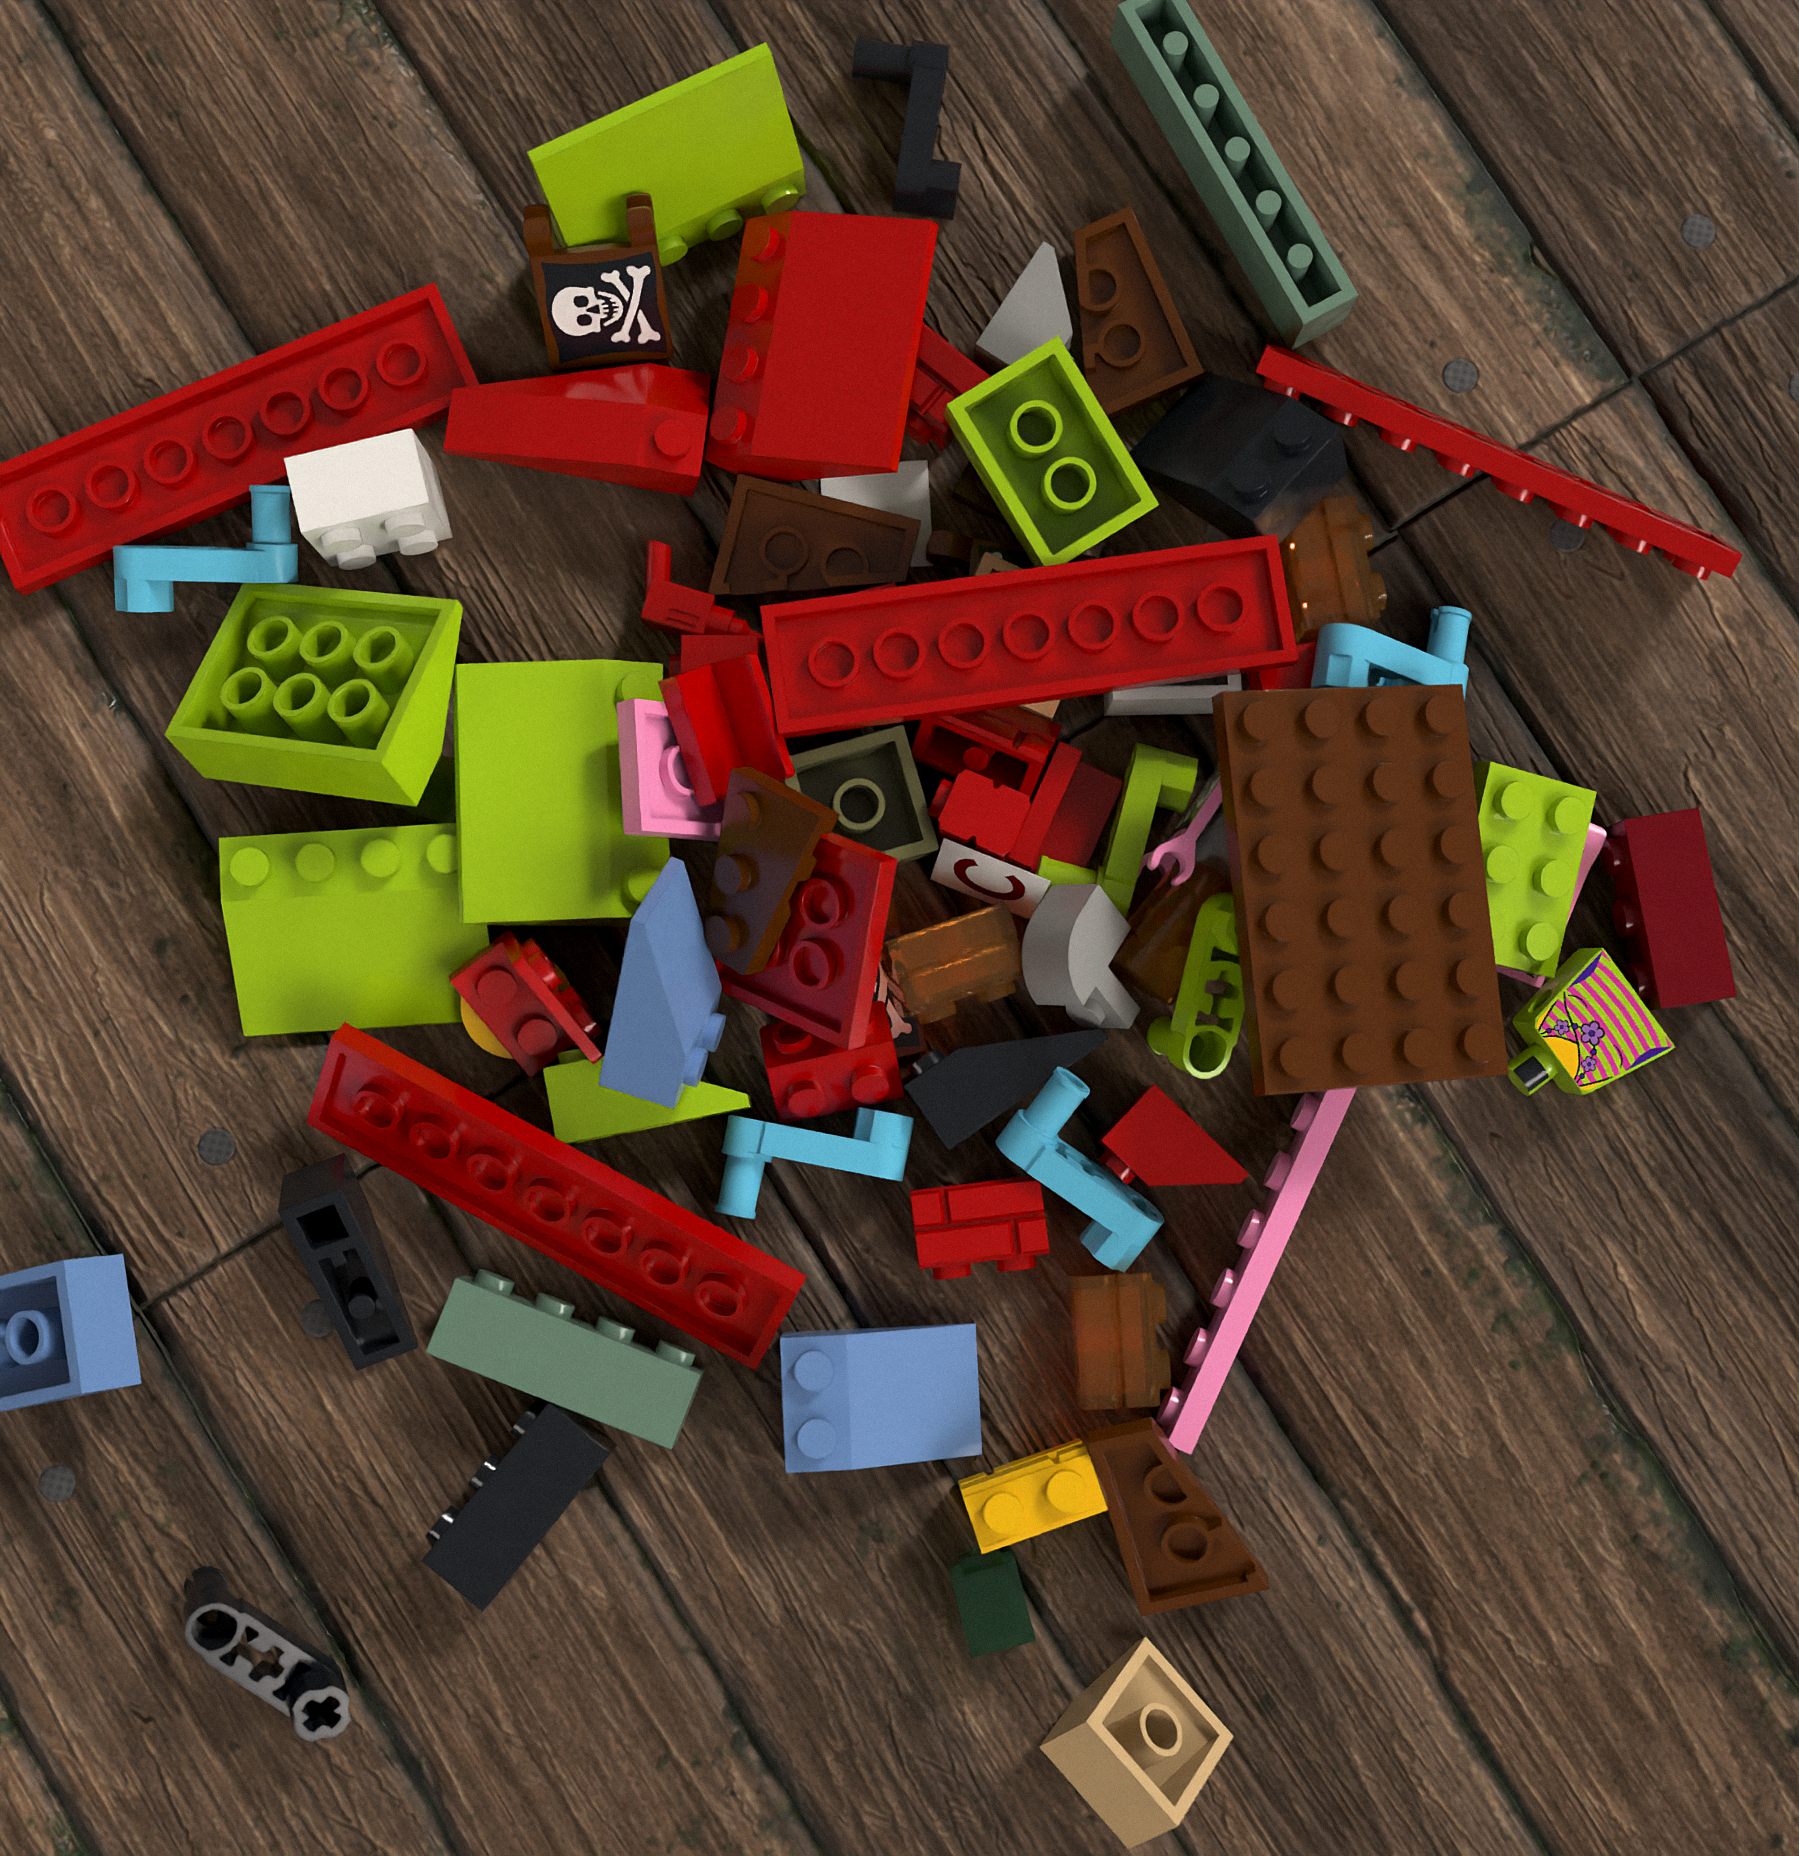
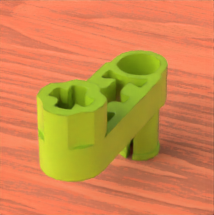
[1035,742,1198,918]
[1147,892,1245,1079]

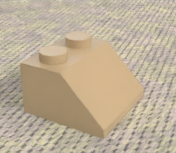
[1040,1636,1234,1849]

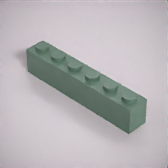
[1110,0,1359,351]

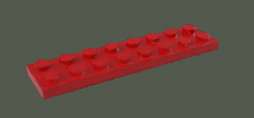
[0,282,480,596]
[1255,341,1743,581]
[760,534,1298,739]
[306,1022,807,1371]

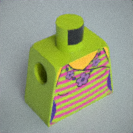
[1507,948,1675,1096]

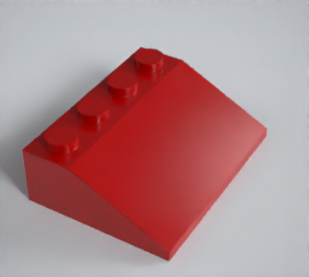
[704,211,939,483]

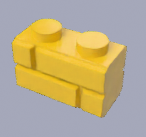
[958,1438,1108,1554]

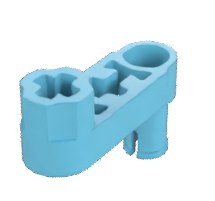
[113,485,299,612]
[1311,606,1472,700]
[995,1066,1165,1273]
[715,1107,915,1219]

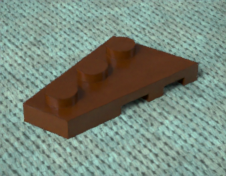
[708,474,921,598]
[704,766,840,976]
[1087,1416,1269,1617]

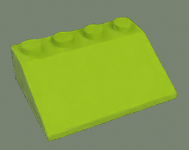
[527,42,806,267]
[164,583,463,807]
[452,659,670,927]
[219,823,497,1037]

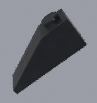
[903,1028,1108,1151]
[278,1153,418,1371]

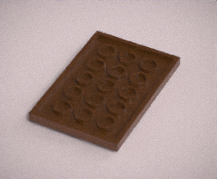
[1211,684,1509,1097]

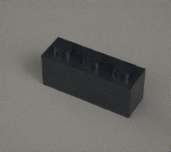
[421,1401,617,1612]

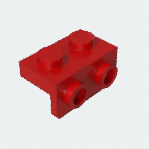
[759,1001,905,1125]

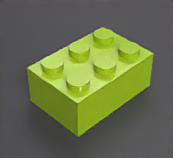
[943,335,1159,568]

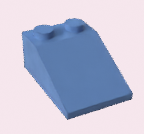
[599,857,726,1109]
[0,1254,142,1412]
[780,1323,982,1473]

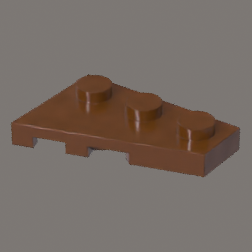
[1074,206,1204,421]

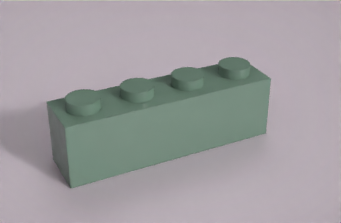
[426,1269,705,1449]

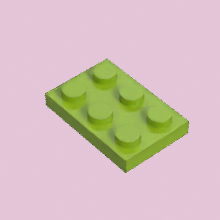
[1473,761,1597,978]

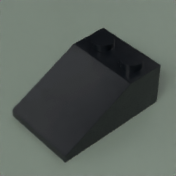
[1129,372,1348,544]

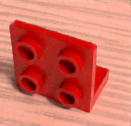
[448,929,604,1078]

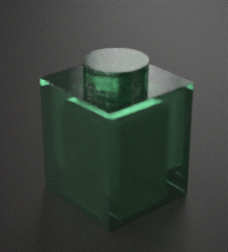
[949,1548,1036,1658]

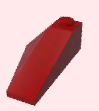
[443,363,711,497]

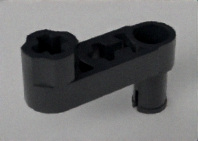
[852,36,962,221]
[182,1566,351,1742]

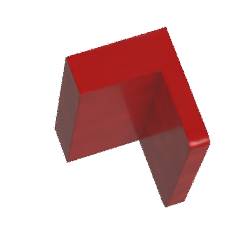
[658,651,795,807]
[1006,741,1123,874]

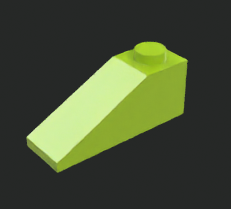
[543,1049,753,1145]

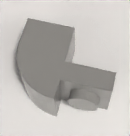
[1022,884,1141,1029]

